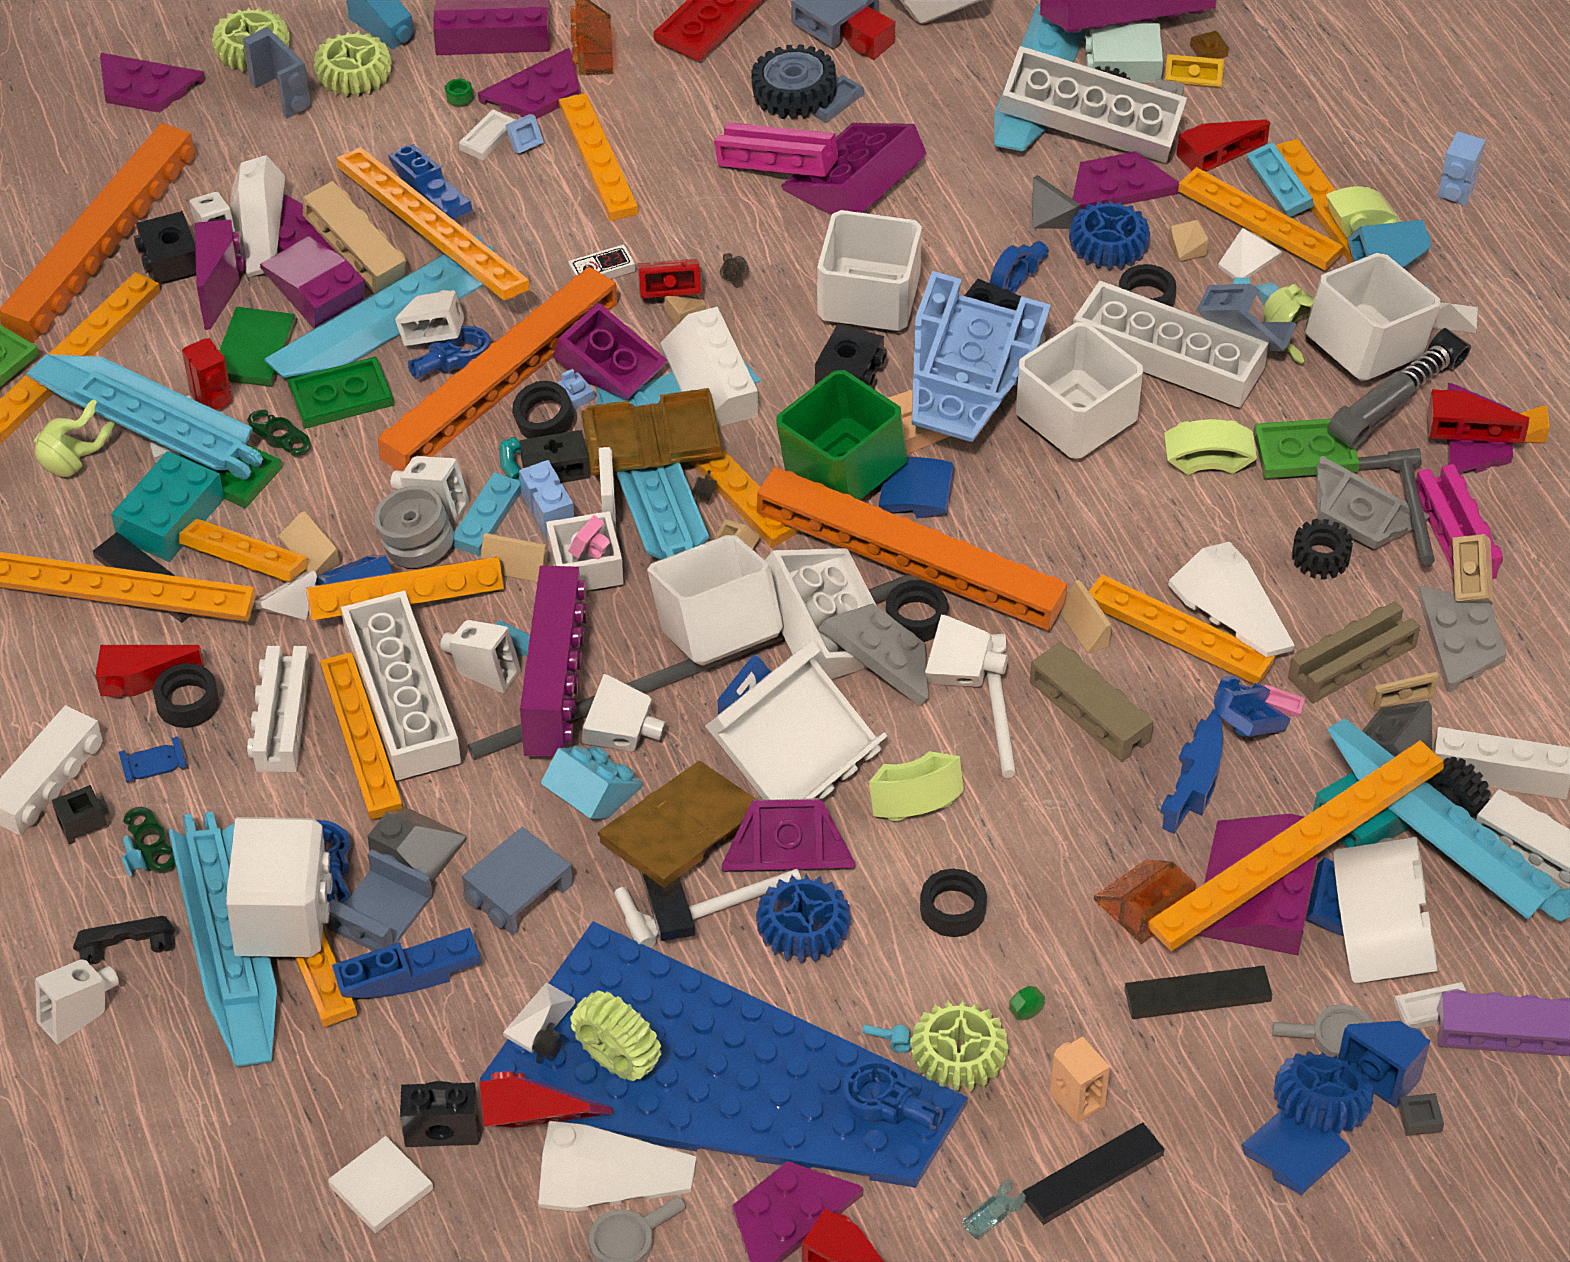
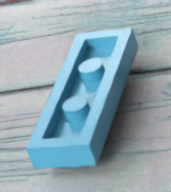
[1246,142,1314,217]
[452,472,521,556]

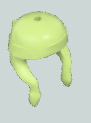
[1263,284,1314,364]
[33,399,115,477]

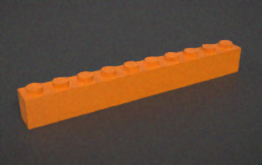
[0,123,195,343]
[378,266,617,471]
[757,466,1068,631]

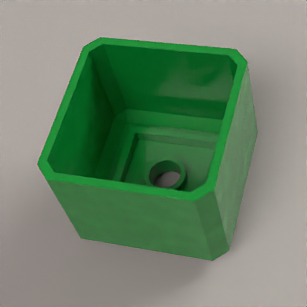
[776,370,907,500]

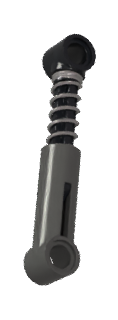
[1327,328,1471,449]

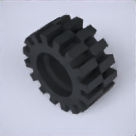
[1292,519,1353,579]
[1426,757,1491,818]

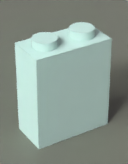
[1085,23,1163,83]

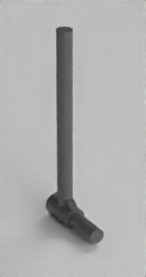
[1358,448,1435,565]

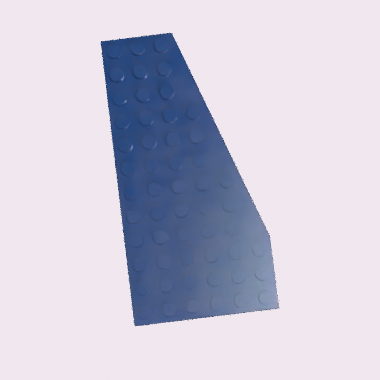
[480,921,968,1188]

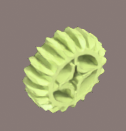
[212,7,290,72]
[314,31,391,97]
[570,990,662,1081]
[910,999,1008,1093]

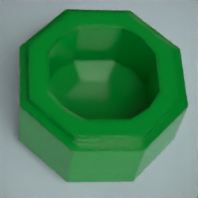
[444,78,473,106]
[1009,986,1045,1020]

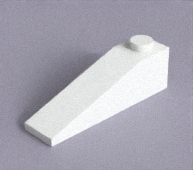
[229,155,285,277]
[1168,542,1295,657]
[538,1121,697,1212]

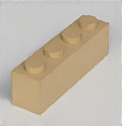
[303,181,406,293]

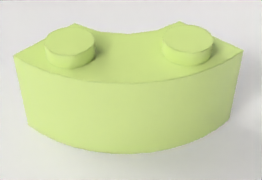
[1326,186,1401,237]
[1164,419,1257,475]
[869,751,964,821]

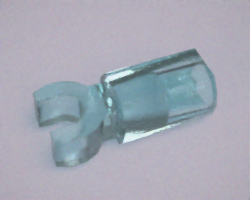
[963,1180,1026,1240]

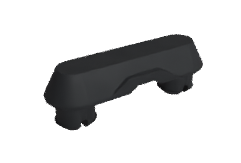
[73,916,176,964]

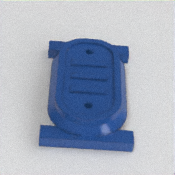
[119,737,187,783]

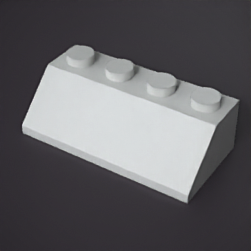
[660,307,758,427]

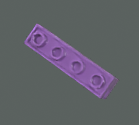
[1437,990,1570,1056]

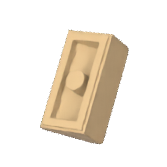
[278,511,340,575]
[481,533,548,582]
[1452,534,1494,603]
[1060,580,1112,653]
[1364,672,1439,711]

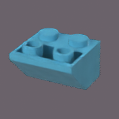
[540,746,643,819]

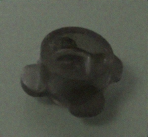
[720,253,749,288]
[692,470,717,505]
[532,1022,563,1064]

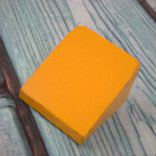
[1520,406,1549,443]

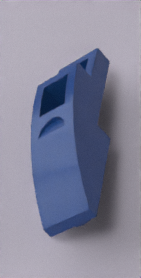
[388,144,473,219]
[1160,709,1223,834]
[332,927,482,998]

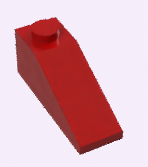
[840,6,896,60]
[1176,119,1270,172]
[1428,389,1529,443]
[95,645,204,698]
[802,1209,884,1262]

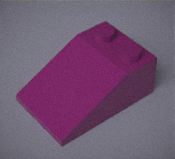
[195,220,245,330]
[260,236,365,328]
[553,302,668,400]

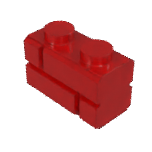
[637,258,701,298]
[182,338,232,410]

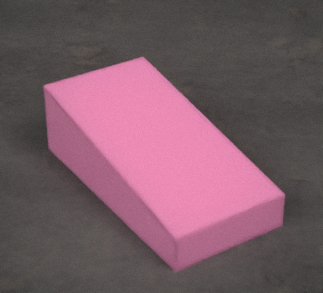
[1265,684,1305,717]

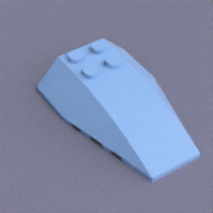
[912,271,1051,442]

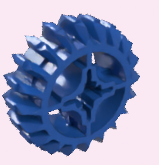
[1069,200,1150,270]
[756,873,851,963]
[1274,1051,1374,1134]

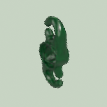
[247,409,311,456]
[123,806,175,873]

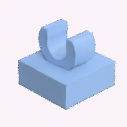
[505,114,544,153]
[557,369,595,409]

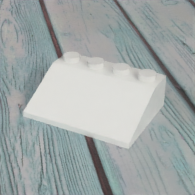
[765,548,876,680]

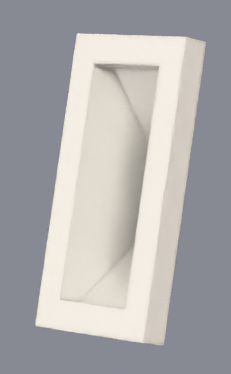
[1218,228,1282,279]
[1433,302,1478,333]
[253,570,317,620]
[503,982,575,1053]

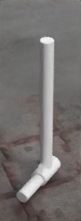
[986,633,1016,778]
[614,869,801,948]

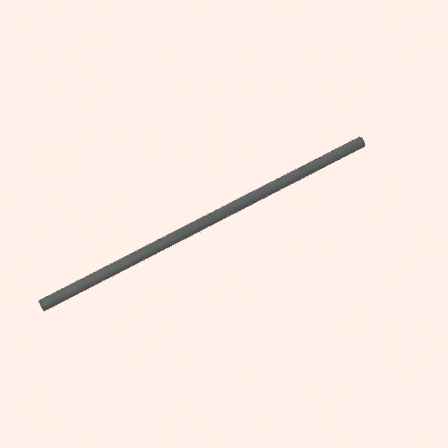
[468,574,924,760]

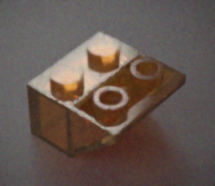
[570,0,613,76]
[1094,860,1196,944]

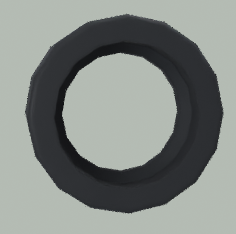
[1119,264,1177,307]
[512,380,574,439]
[886,580,948,642]
[153,663,219,728]
[920,868,987,937]

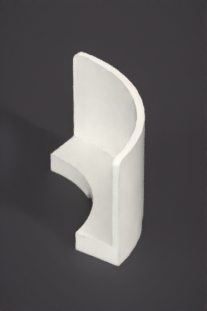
[1333,837,1438,983]

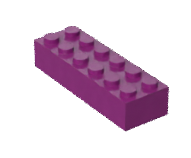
[1040,0,1216,33]
[520,565,588,757]

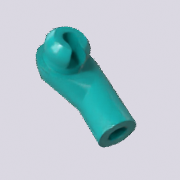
[499,437,521,481]

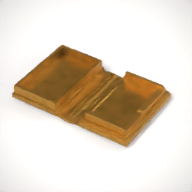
[581,388,723,475]
[597,760,757,888]

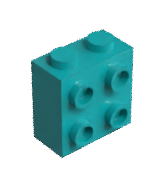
[1313,772,1410,848]

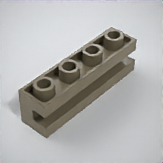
[1288,601,1420,704]
[1030,641,1153,763]

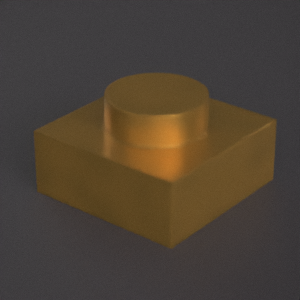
[1190,30,1229,59]

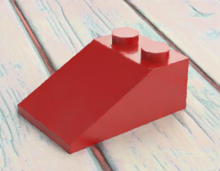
[479,1071,612,1129]

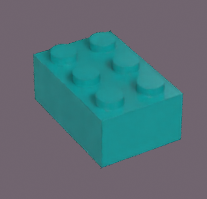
[111,451,224,562]

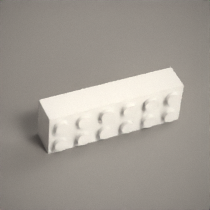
[1000,46,1187,163]
[1073,281,1269,408]
[341,591,461,781]

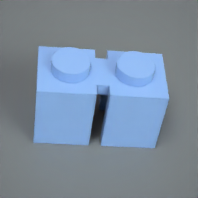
[1438,131,1486,205]
[519,460,574,539]

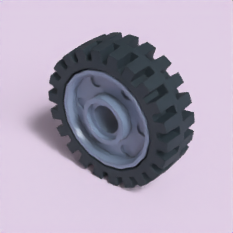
[751,44,837,118]

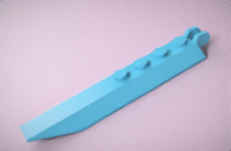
[994,3,1087,151]
[264,235,496,378]
[26,354,263,480]
[597,387,709,560]
[1327,718,1570,922]
[169,811,277,1067]

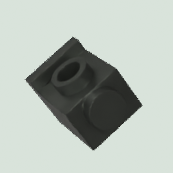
[52,785,109,845]

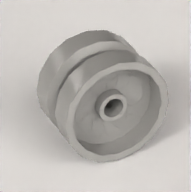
[374,486,454,568]

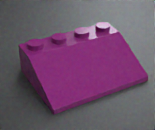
[433,0,549,55]
[781,123,927,215]
[1197,814,1317,956]

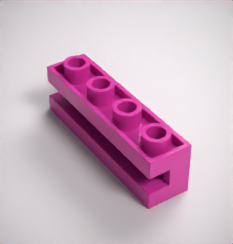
[714,122,839,177]
[1416,464,1503,579]

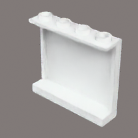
[705,641,887,800]

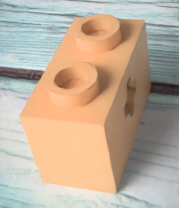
[1050,1036,1110,1124]

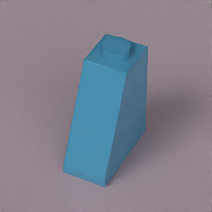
[346,0,414,50]
[1347,219,1431,268]

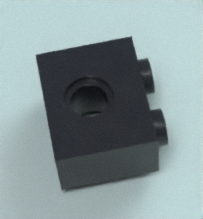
[134,211,196,283]
[815,323,887,387]
[400,1081,479,1147]

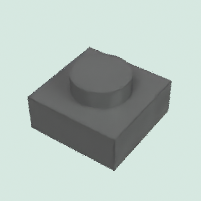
[1398,1093,1444,1136]

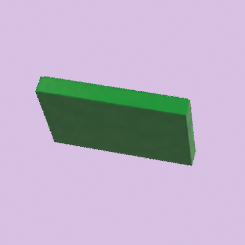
[219,307,296,387]
[287,356,394,429]

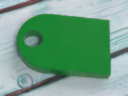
[180,444,282,509]

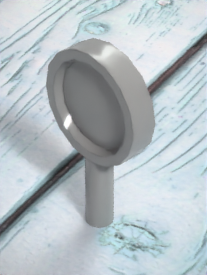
[1272,1004,1373,1059]
[589,1196,686,1262]

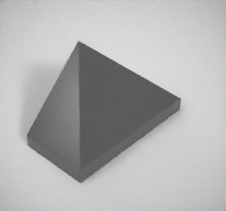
[1032,175,1080,229]

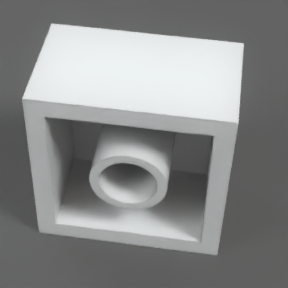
[546,511,623,591]

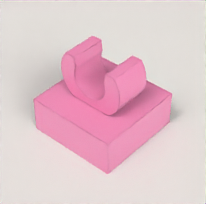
[568,515,610,560]

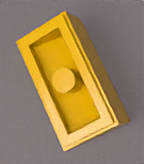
[1165,54,1224,88]

